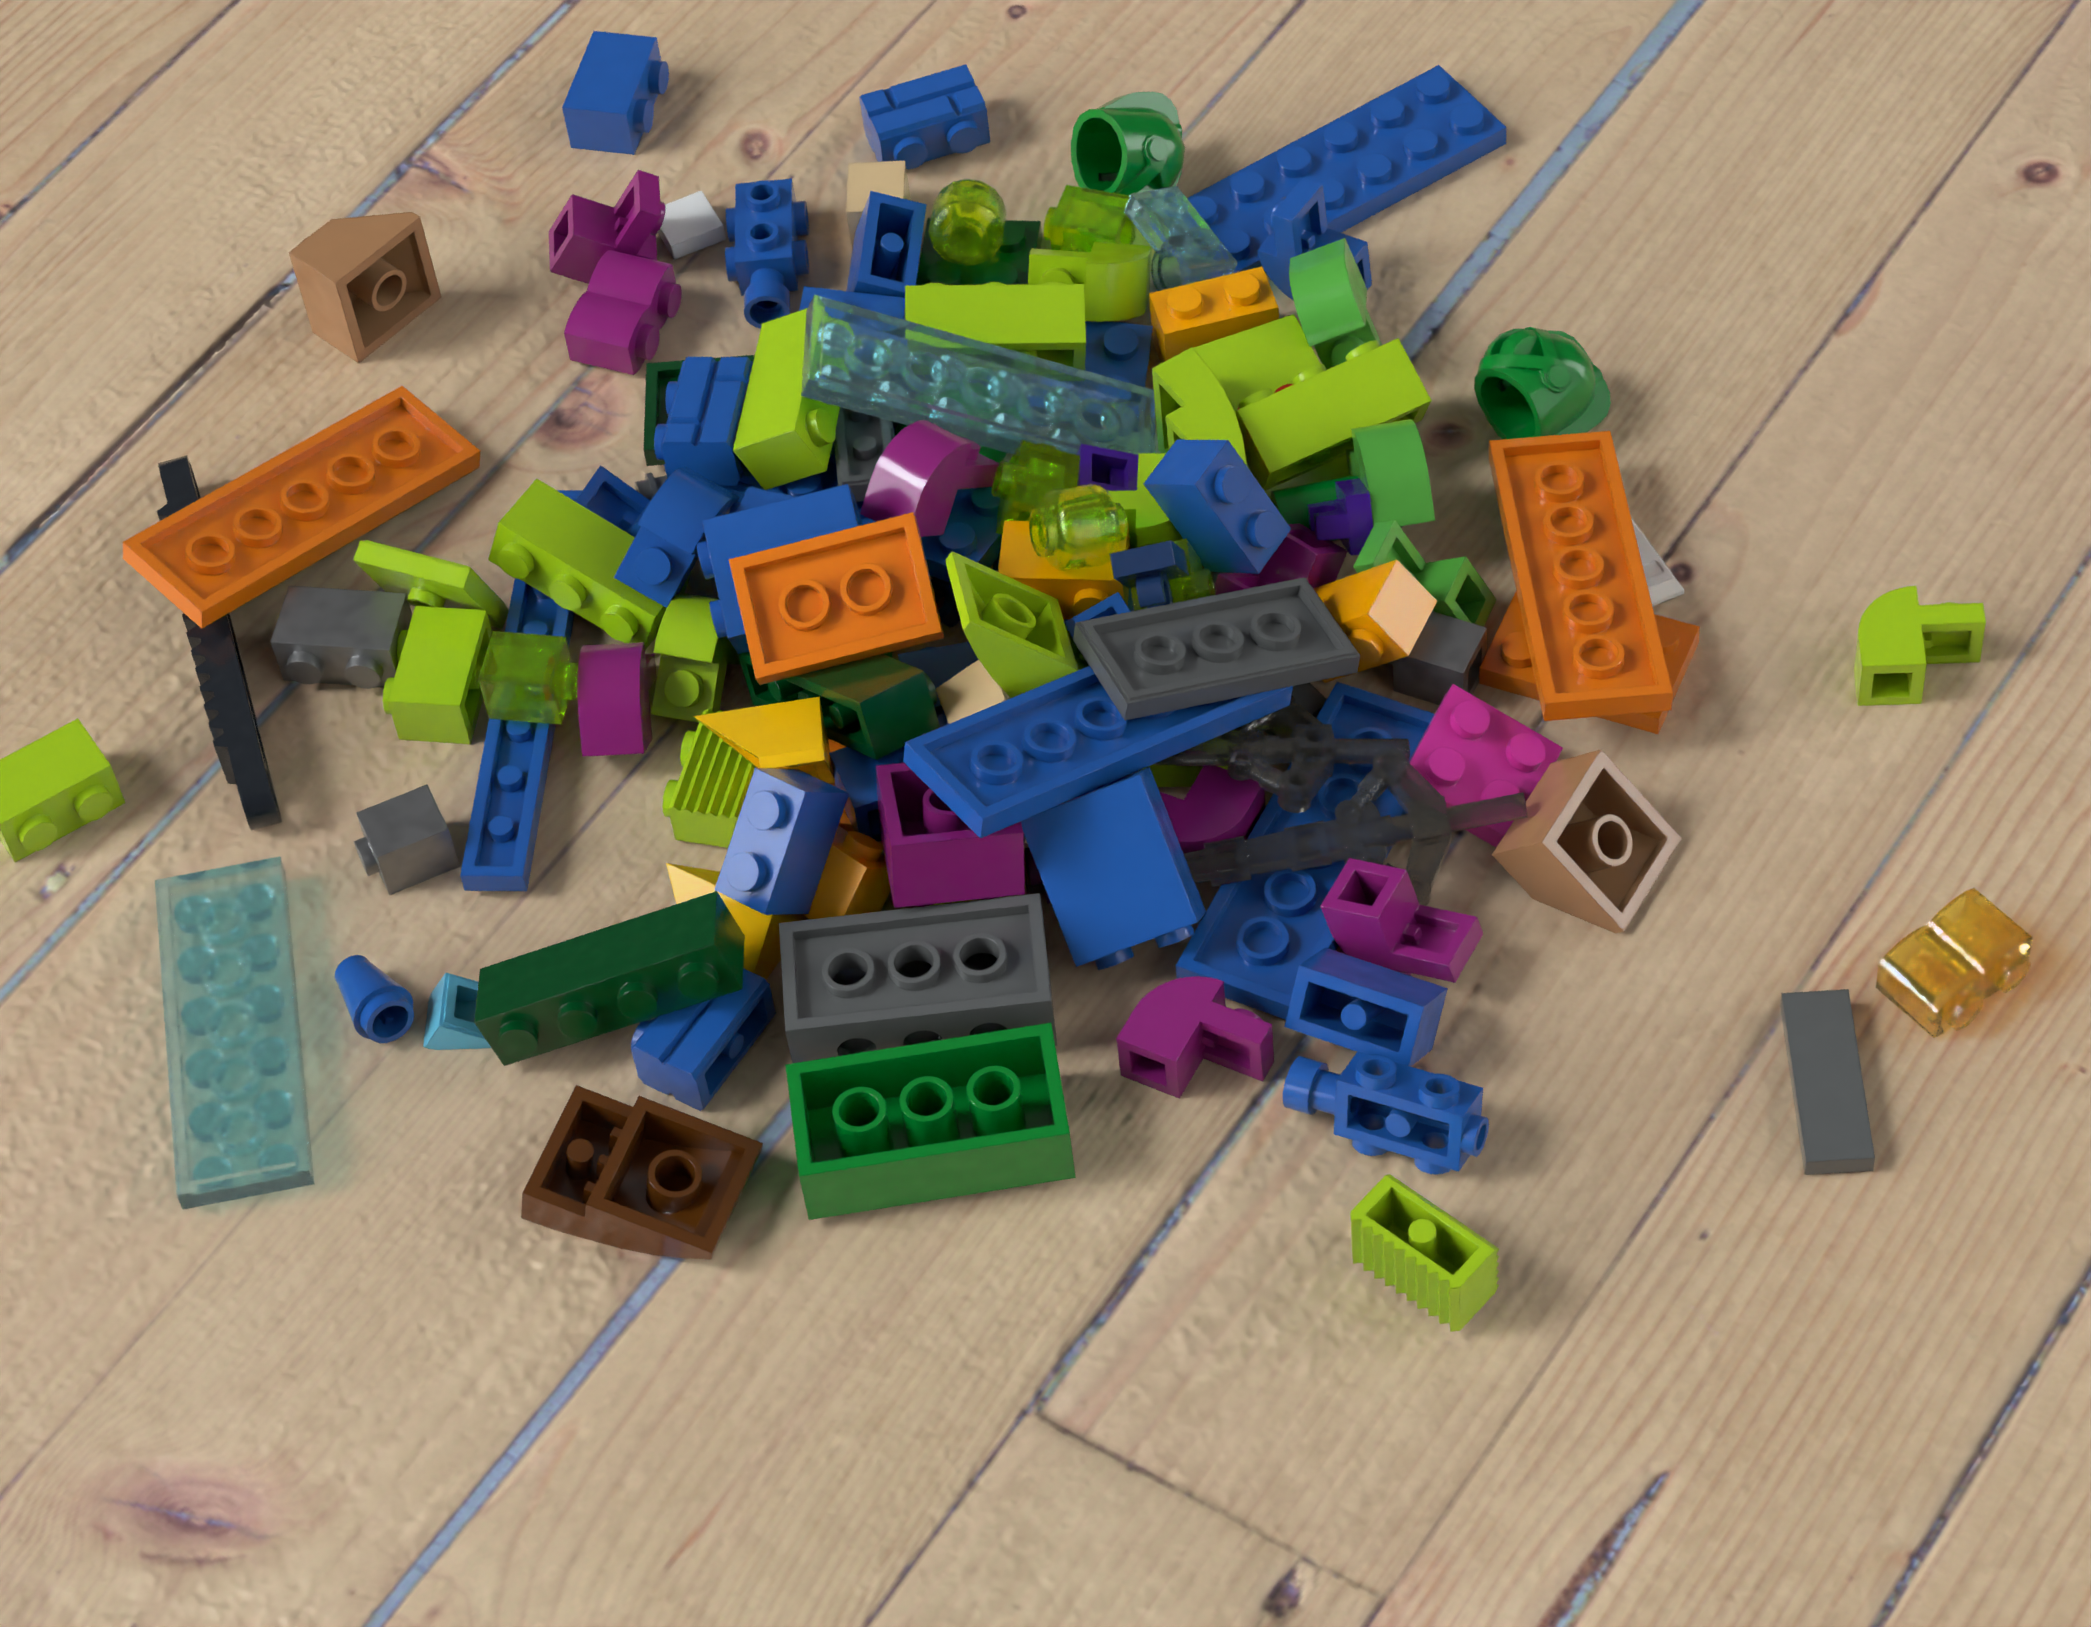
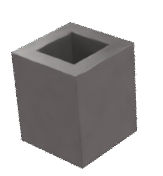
[1388,611,1487,705]
[354,785,460,895]

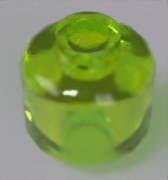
[929,179,1007,266]
[1029,484,1128,571]

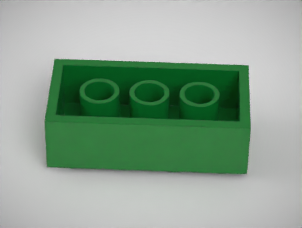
[785,1023,1076,1220]

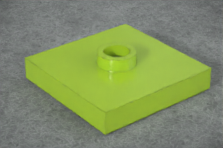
[353,540,509,629]

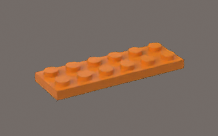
[123,386,481,629]
[1488,431,1673,721]

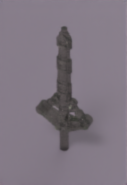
[1155,696,1410,813]
[1184,747,1528,906]

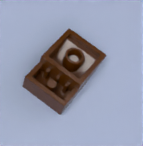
[521,1085,763,1260]

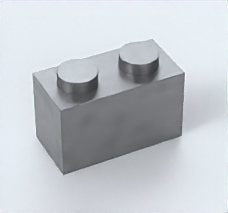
[271,586,413,689]

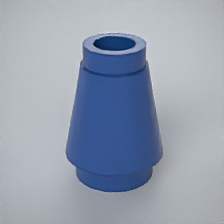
[334,955,414,1043]

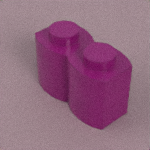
[564,250,682,375]

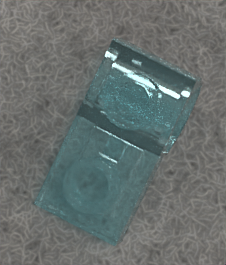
[1124,186,1238,291]

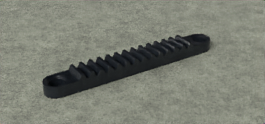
[157,455,282,831]

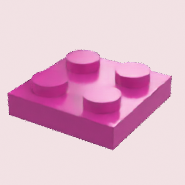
[1394,684,1563,848]

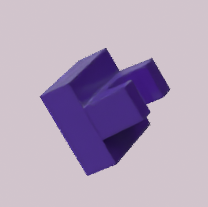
[1307,478,1373,556]

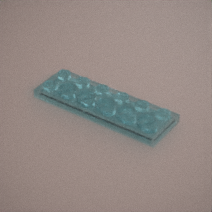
[801,295,1156,470]
[155,856,314,1210]

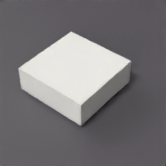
[658,190,726,260]

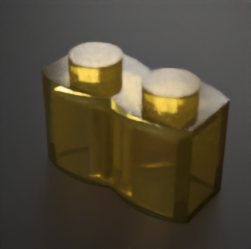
[1876,888,2033,1038]

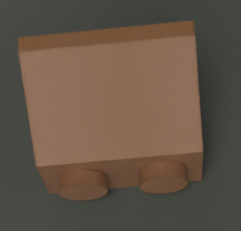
[288,212,442,363]
[1492,749,1682,934]

